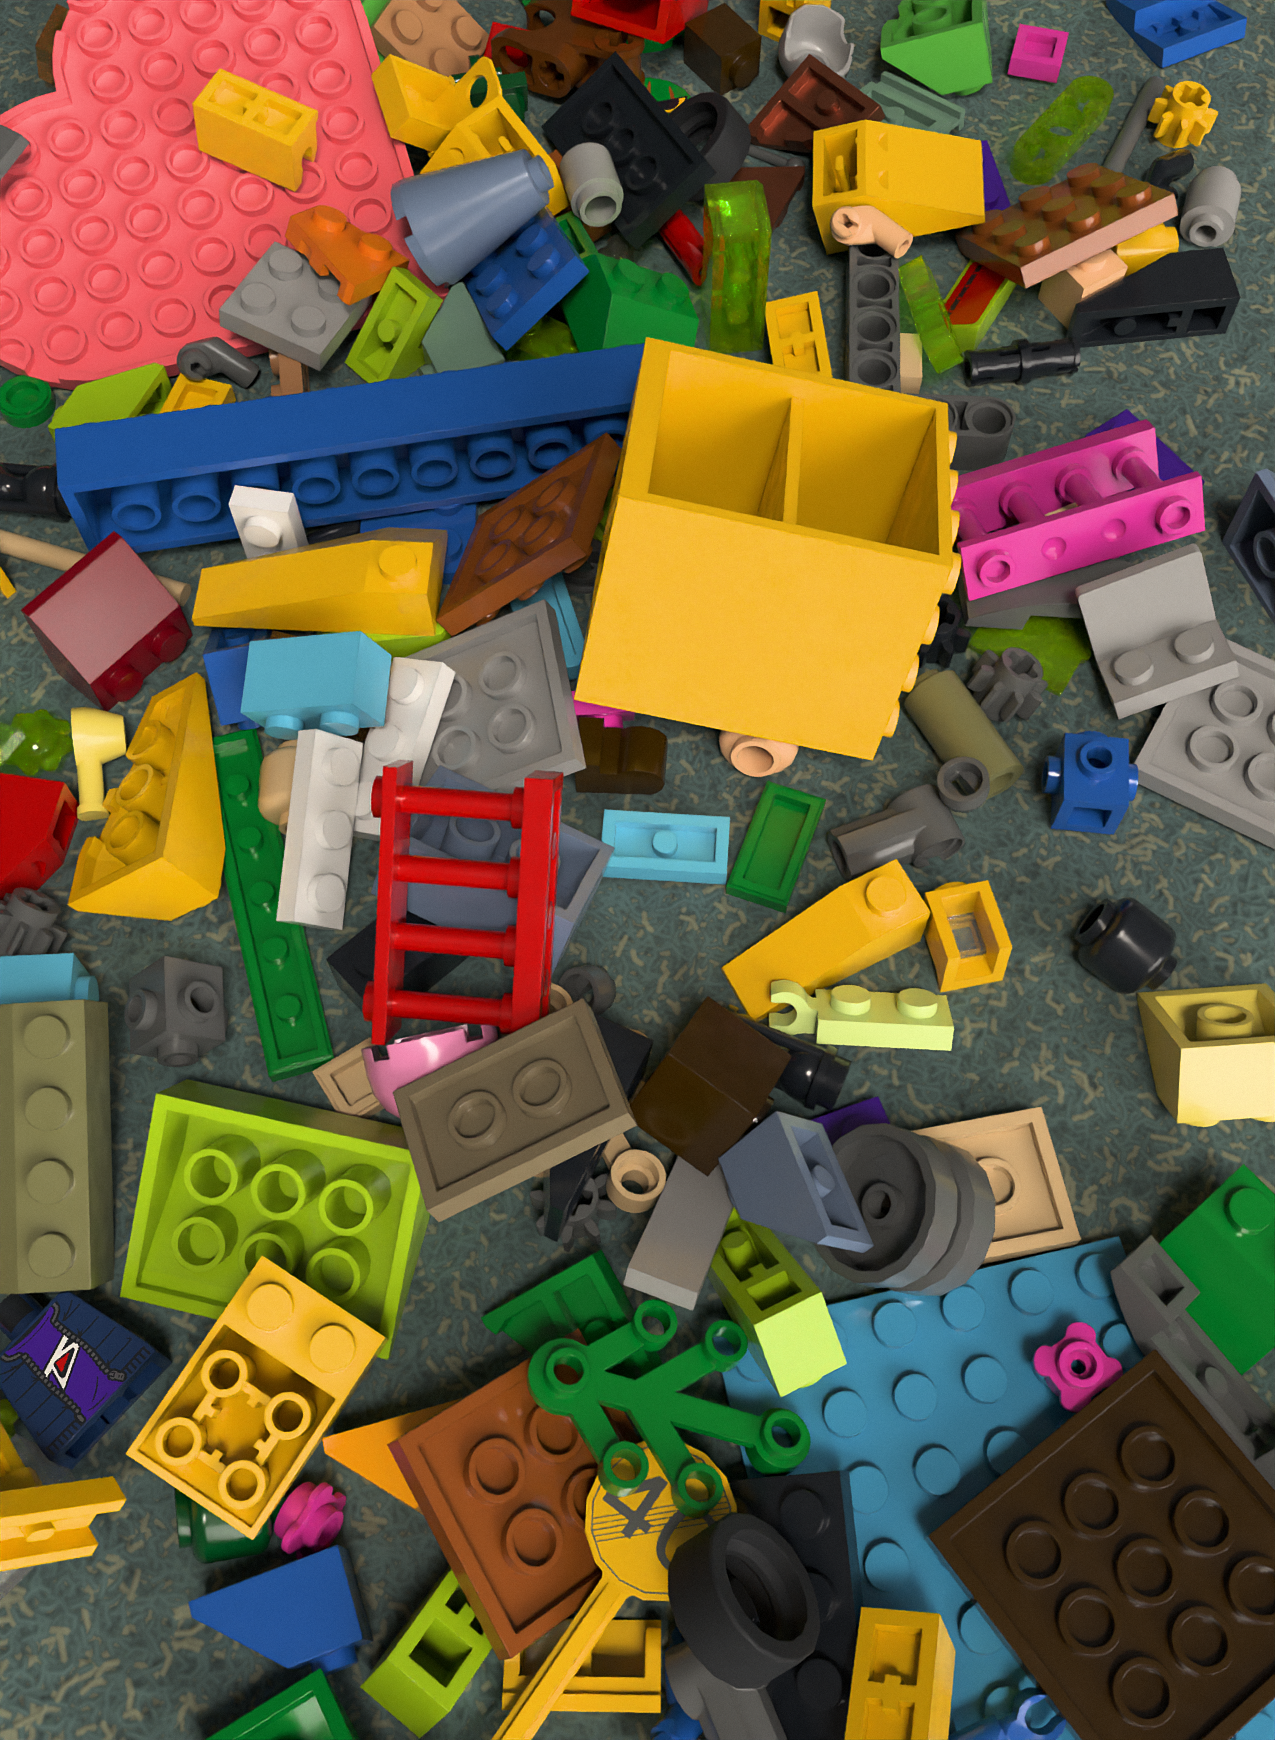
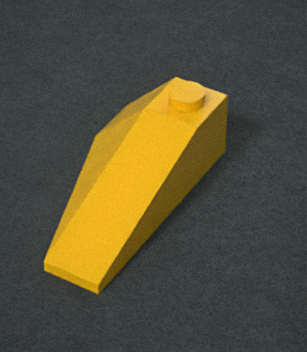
[192,527,448,636]
[67,672,226,921]

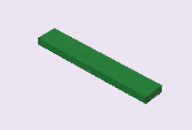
[212,728,336,1082]

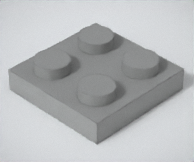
[219,241,373,371]

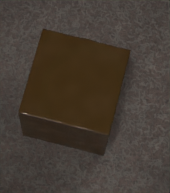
[630,996,792,1177]

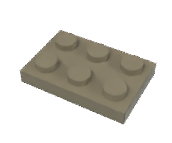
[393,998,638,1222]

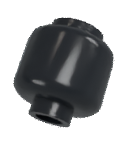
[1075,897,1177,994]

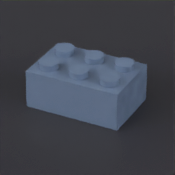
[371,765,615,977]

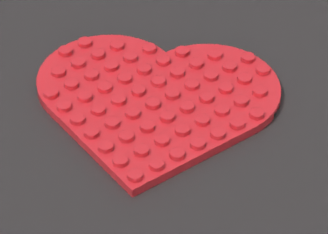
[0,0,449,390]

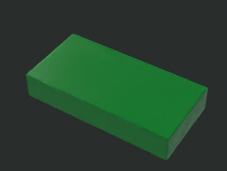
[726,781,826,913]

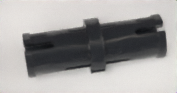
[963,336,1081,387]

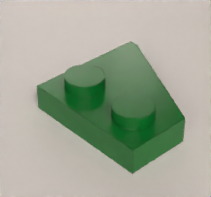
[481,1249,663,1380]

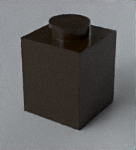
[684,3,762,95]

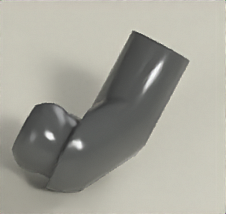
[177,337,259,389]

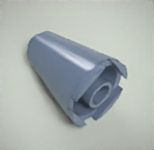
[390,149,554,288]

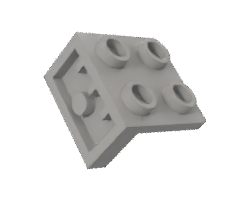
[1075,544,1240,719]

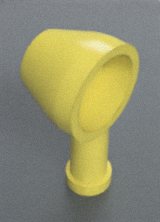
[71,707,127,821]

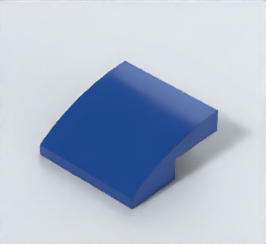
[1106,0,1247,68]

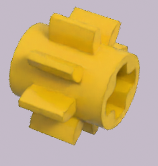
[1147,81,1218,148]

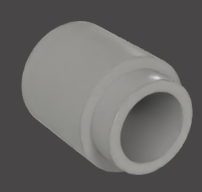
[559,142,624,227]
[1180,166,1242,247]

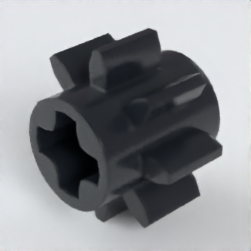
[917,594,971,668]

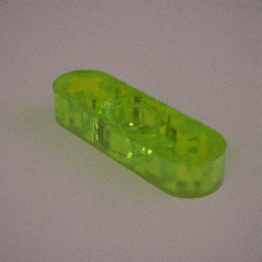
[1010,76,1114,185]
[899,254,965,375]

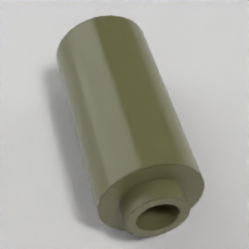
[904,669,1024,800]

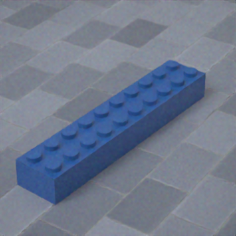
[55,343,644,553]

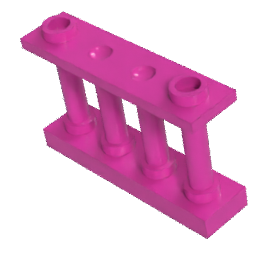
[951,419,1205,601]

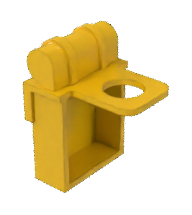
[371,54,502,158]

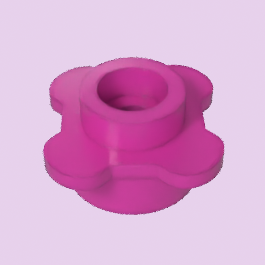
[1033,1322,1123,1413]
[274,1482,346,1560]

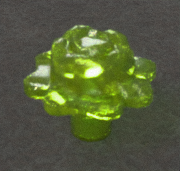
[0,709,74,776]

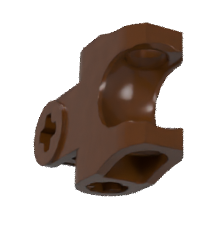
[491,0,645,98]

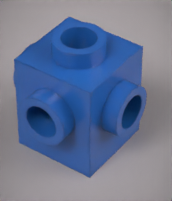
[1041,731,1139,835]

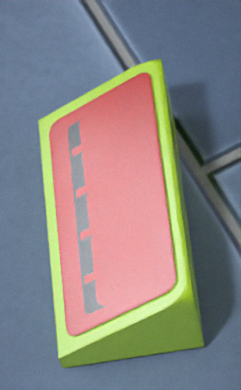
[923,259,1017,352]

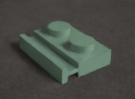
[860,71,965,135]

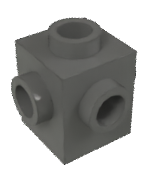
[125,956,228,1067]

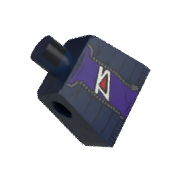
[0,1291,173,1470]

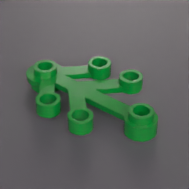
[526,1299,811,1518]

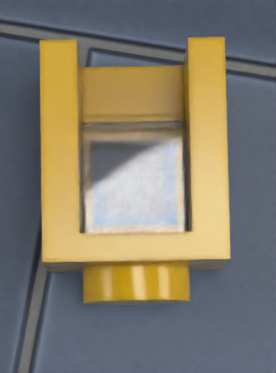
[923,880,1012,993]

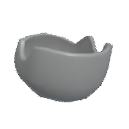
[778,4,855,79]

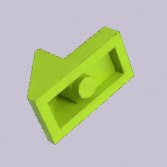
[345,266,443,383]

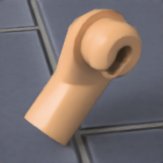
[830,206,913,259]

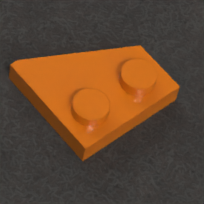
[285,205,410,306]

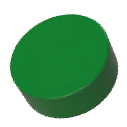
[0,375,56,428]

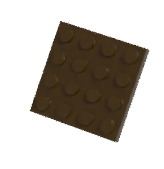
[924,1349,1275,1740]

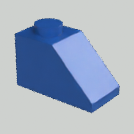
[202,627,274,730]
[188,1545,374,1676]

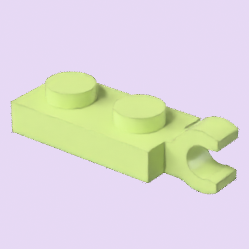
[768,980,954,1051]

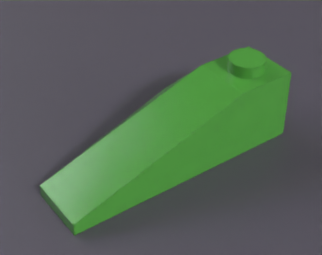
[880,0,993,96]

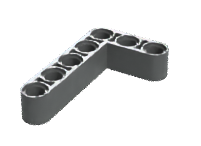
[844,244,1016,471]

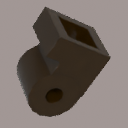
[575,717,668,795]

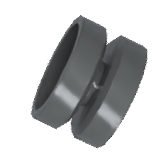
[814,1123,995,1296]

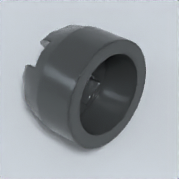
[937,757,990,813]
[559,964,616,1015]

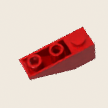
[0,773,79,900]

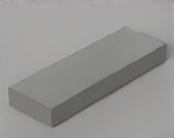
[623,1144,735,1311]

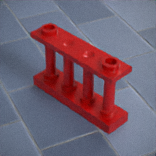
[363,760,564,1045]

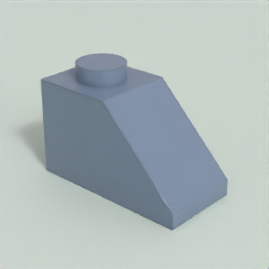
[718,1111,874,1253]

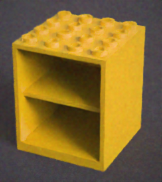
[574,337,961,761]

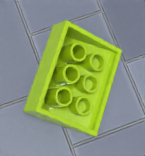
[120,1079,431,1360]

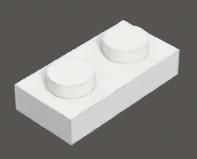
[228,485,309,559]

